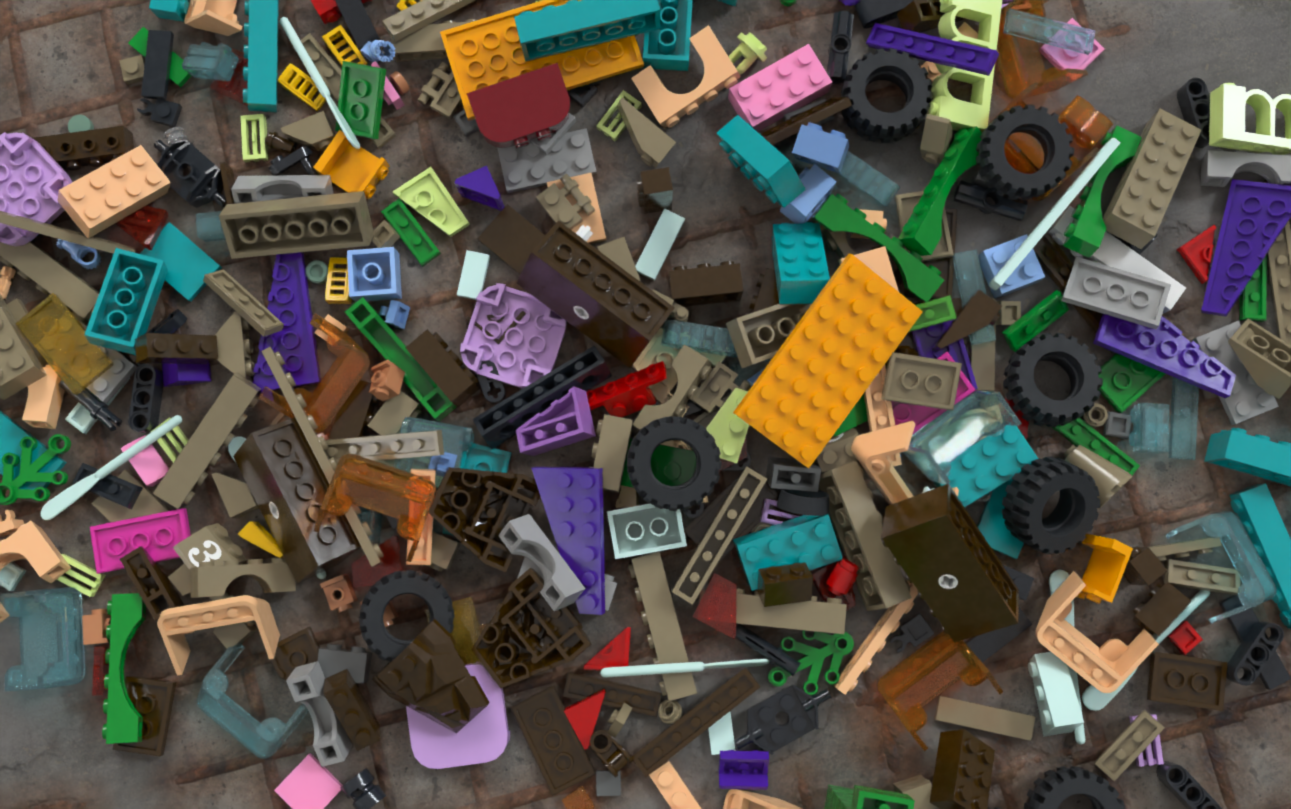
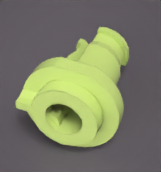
[728,32,767,75]

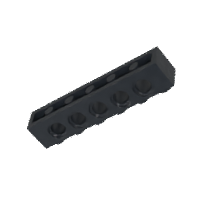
[472,345,612,449]

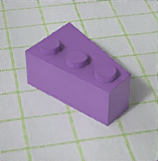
[516,386,596,456]

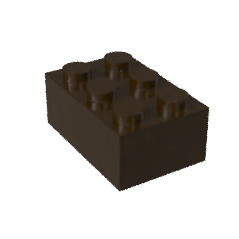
[668,261,743,307]
[405,329,480,407]
[930,729,995,809]

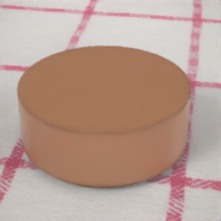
[389,71,409,95]

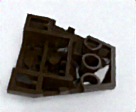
[427,467,540,573]
[471,568,592,688]
[372,619,490,733]

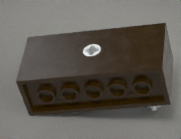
[517,220,675,368]
[233,417,361,584]
[881,483,1019,643]

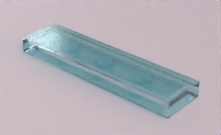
[1003,8,1095,55]
[953,249,996,345]
[1168,377,1199,460]

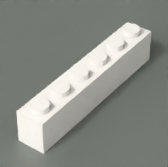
[1048,206,1186,314]

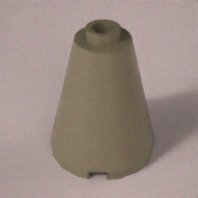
[1063,445,1133,510]

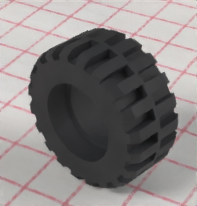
[841,48,933,143]
[976,104,1074,200]
[1003,333,1103,427]
[627,416,722,511]
[1002,457,1100,554]
[359,570,455,662]
[1024,766,1126,809]

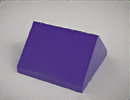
[454,166,505,211]
[162,363,212,387]

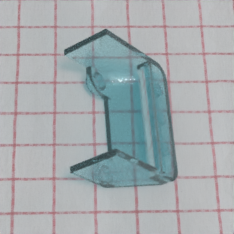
[903,390,1022,484]
[1166,511,1276,623]
[197,644,309,758]

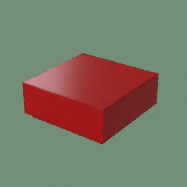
[1167,620,1203,655]

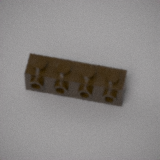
[33,126,134,170]

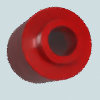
[826,558,859,596]

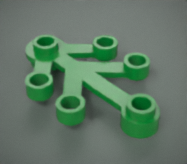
[0,434,71,505]
[767,630,854,695]

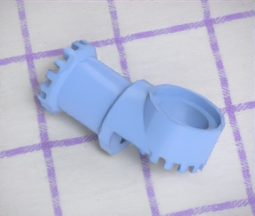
[360,40,395,63]
[56,239,101,269]

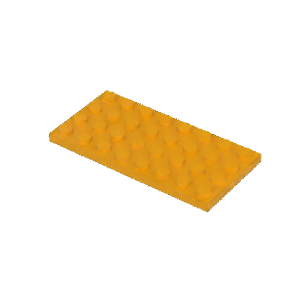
[440,0,644,121]
[733,254,923,468]

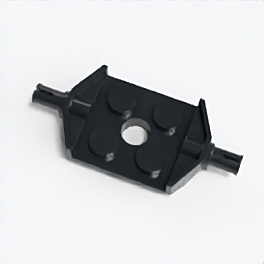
[154,139,227,208]
[734,684,832,755]

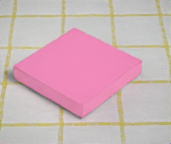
[1039,18,1105,82]
[274,753,343,809]

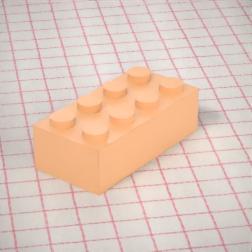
[57,145,171,239]

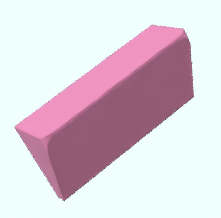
[121,435,169,487]

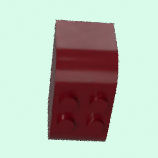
[466,63,570,149]

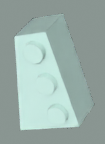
[1028,652,1084,736]

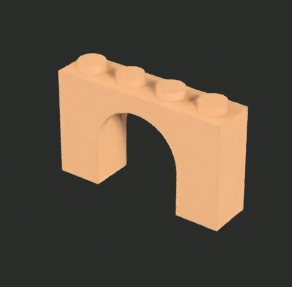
[631,25,741,128]
[22,365,67,429]
[0,520,71,623]

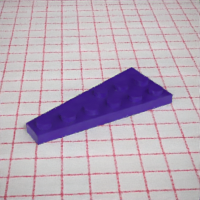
[1201,179,1291,317]
[253,252,321,393]
[1093,314,1236,398]
[531,467,605,615]

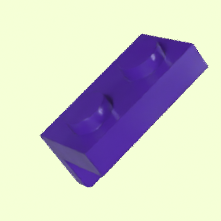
[718,750,769,790]

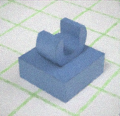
[379,300,410,329]
[428,452,457,477]

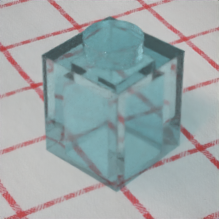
[196,211,226,242]

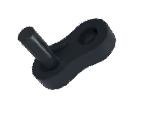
[268,145,319,176]

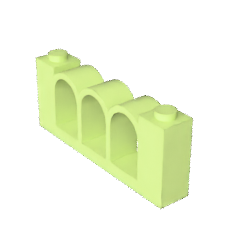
[926,0,1002,132]
[1209,83,1291,155]

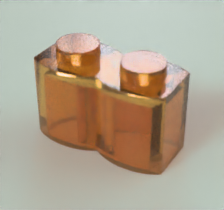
[1057,95,1113,150]

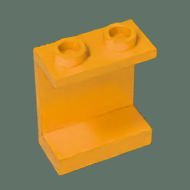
[313,130,390,200]
[1076,534,1133,604]

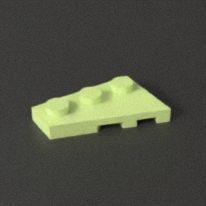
[393,167,470,237]
[691,388,749,464]

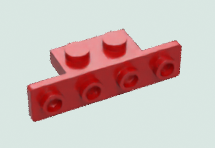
[586,361,667,418]

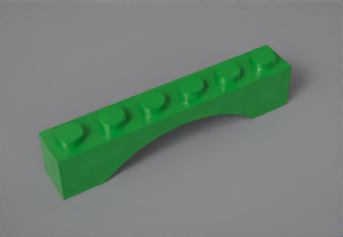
[1063,125,1142,258]
[898,126,982,256]
[812,193,944,302]
[345,297,457,422]
[102,593,146,744]

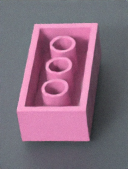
[728,44,832,132]

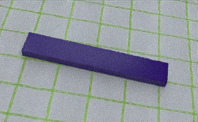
[866,23,999,76]

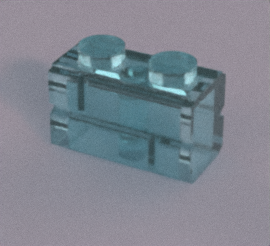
[182,42,239,81]
[1129,403,1169,454]

